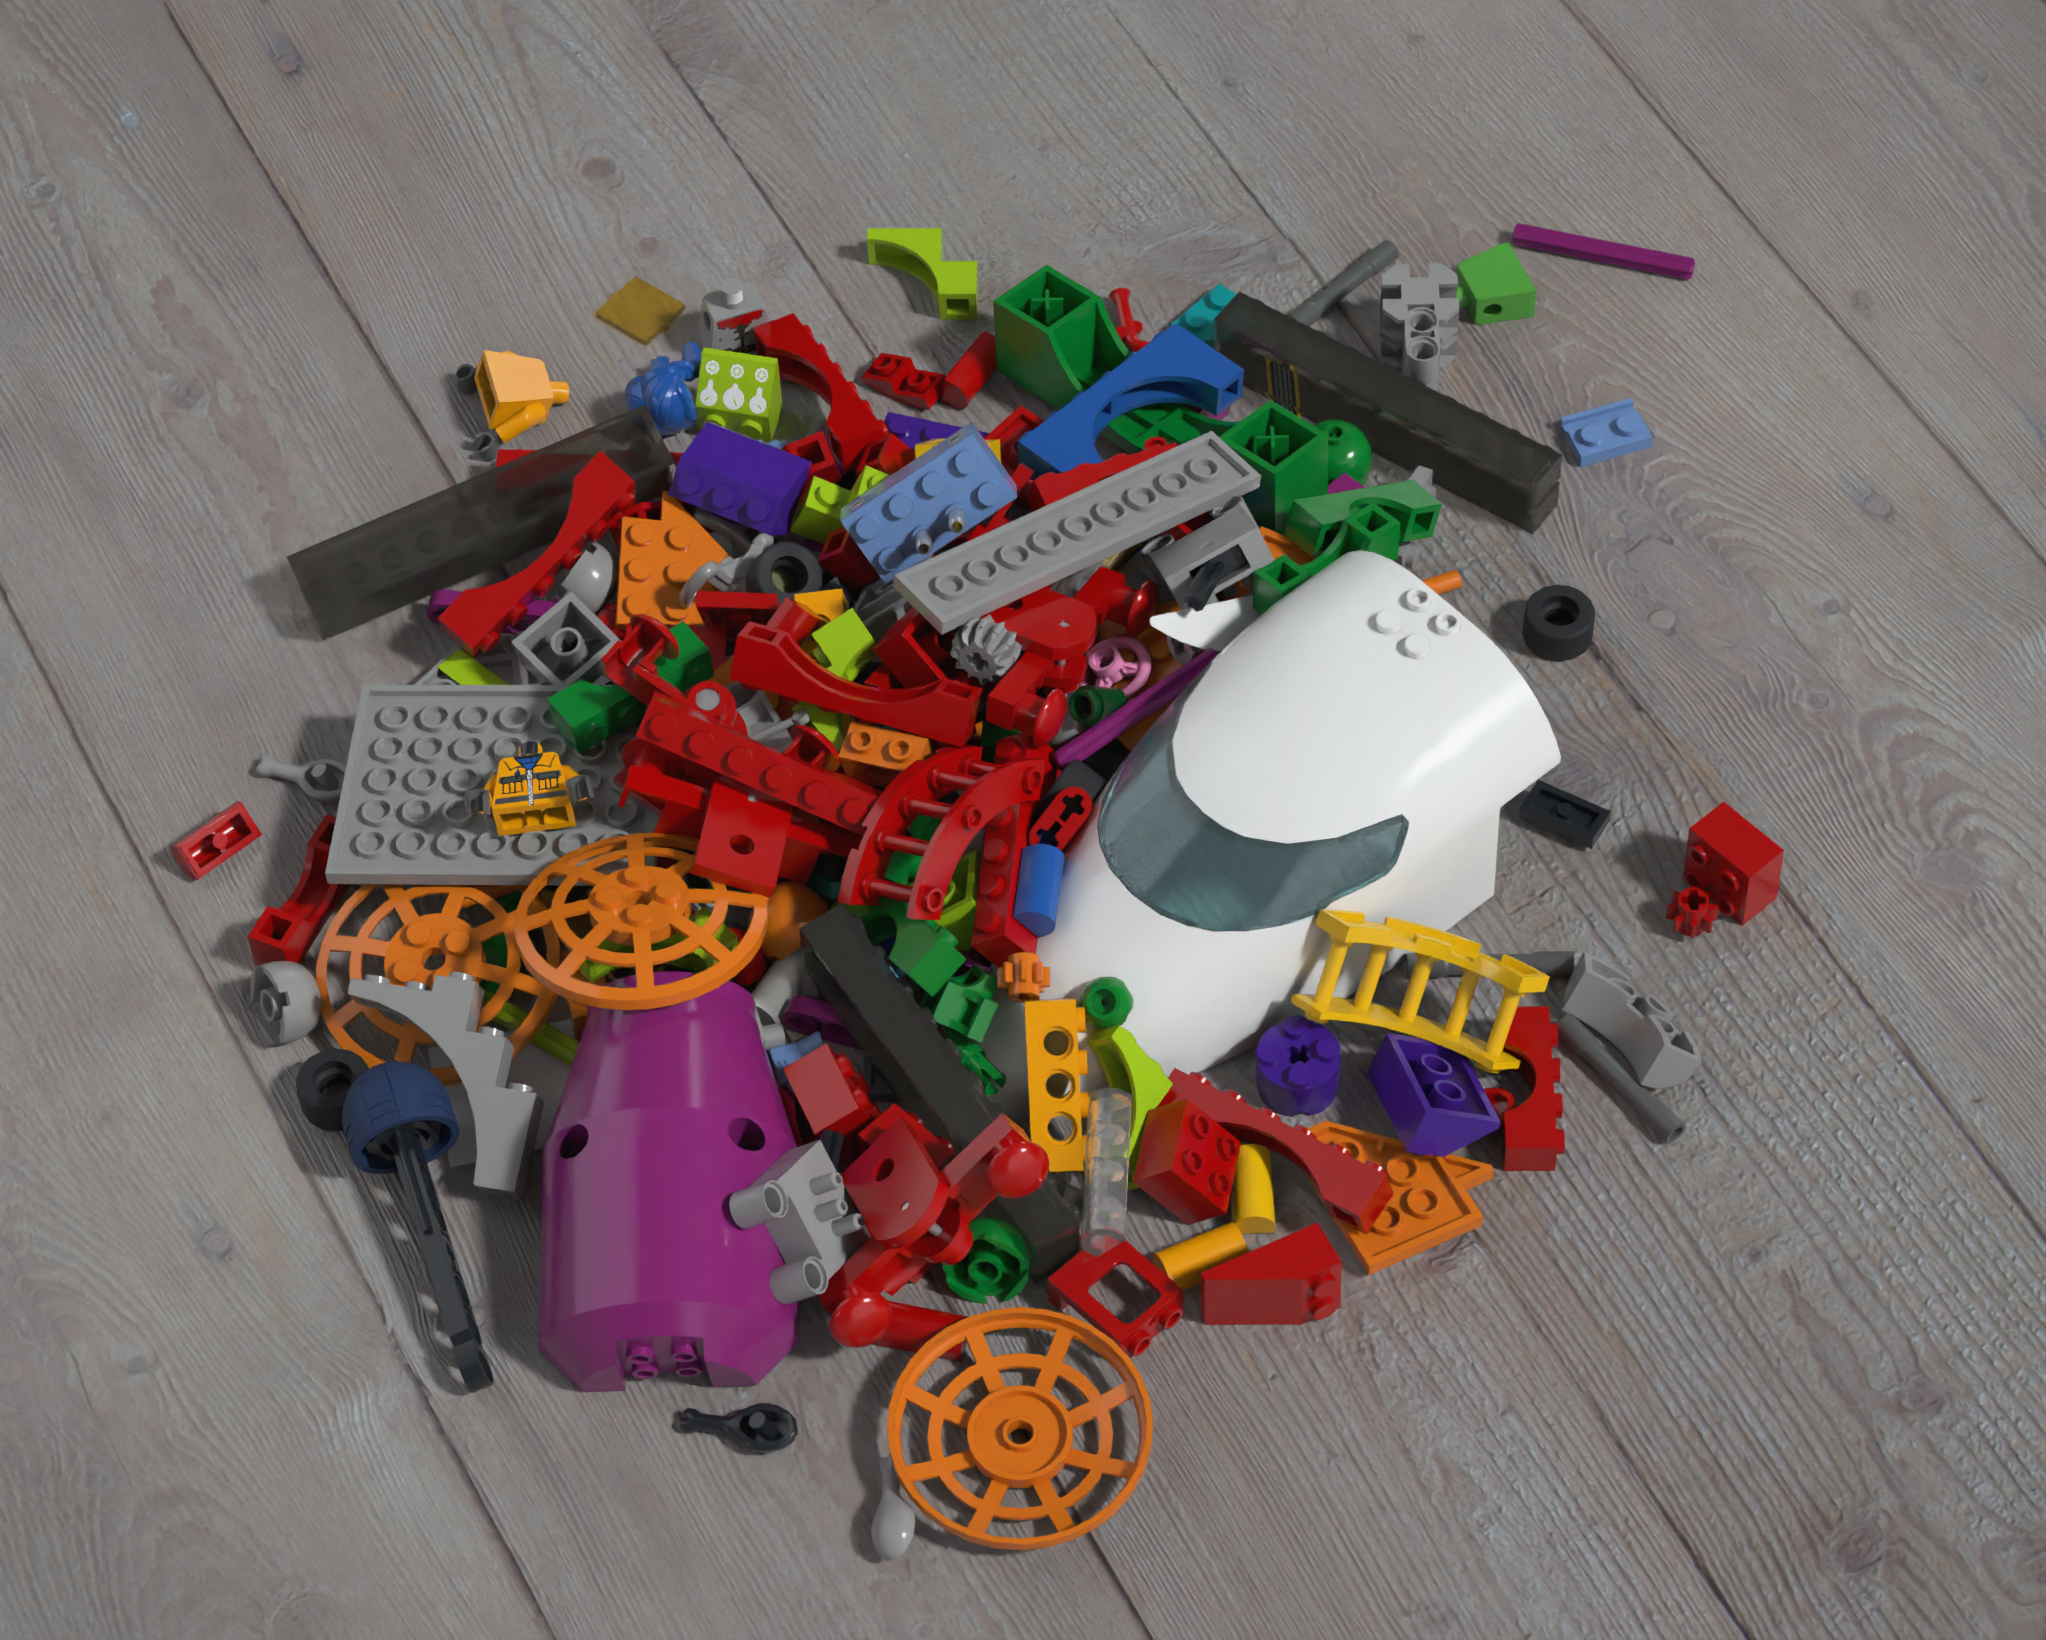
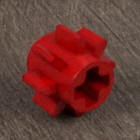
[1666,885,1719,939]

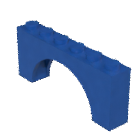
[1017,323,1244,480]

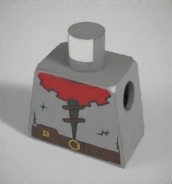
[698,277,770,354]

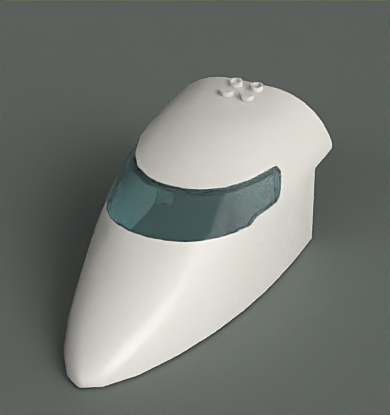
[946,550,1561,1125]

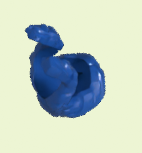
[625,341,701,438]

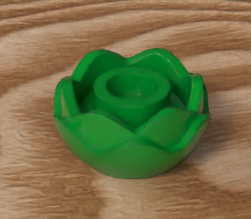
[1080,977,1133,1029]

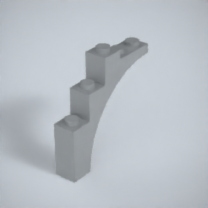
[347,972,544,1200]

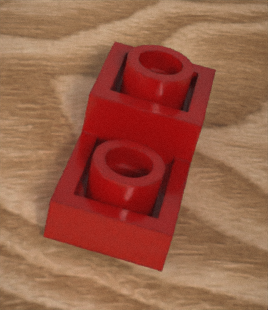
[861,353,945,410]

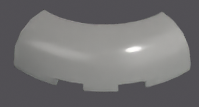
[1562,951,1702,1089]

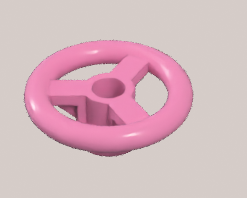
[1078,636,1151,701]

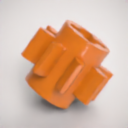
[997,952,1050,1003]

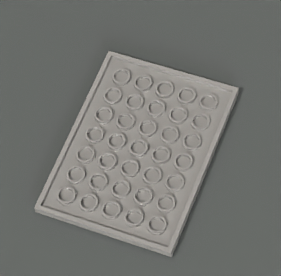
[325,685,660,886]

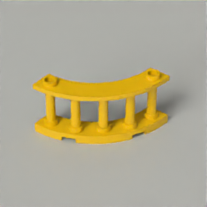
[1290,909,1550,1073]

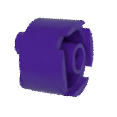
[1256,1015,1341,1117]

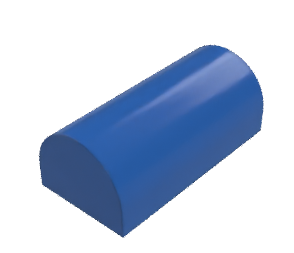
[1013,844,1065,938]

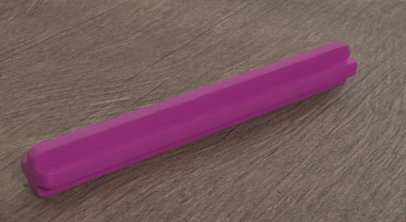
[1512,223,1695,280]
[1052,648,1218,772]

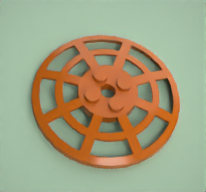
[514,833,768,1010]
[316,884,562,1086]
[887,1307,1153,1550]

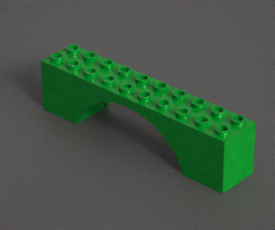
[993,265,1329,536]

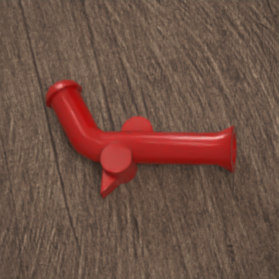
[1109,288,1150,353]

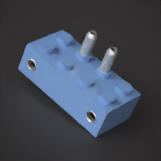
[840,422,1017,584]

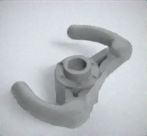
[679,533,774,608]

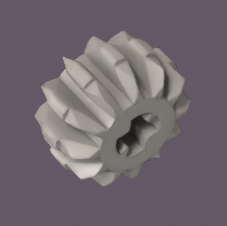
[950,614,1022,685]

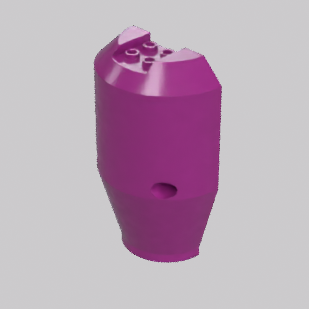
[539,972,800,1393]

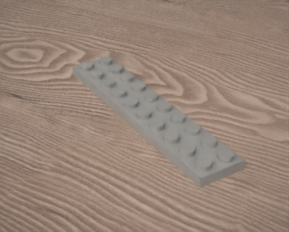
[893,431,1261,635]

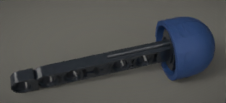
[342,1061,494,1393]

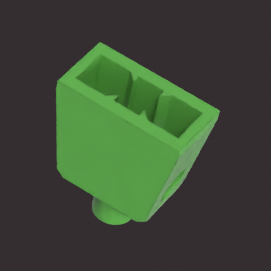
[1456,242,1536,325]

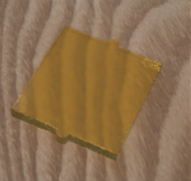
[596,276,686,346]

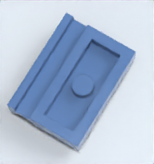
[1559,398,1653,467]

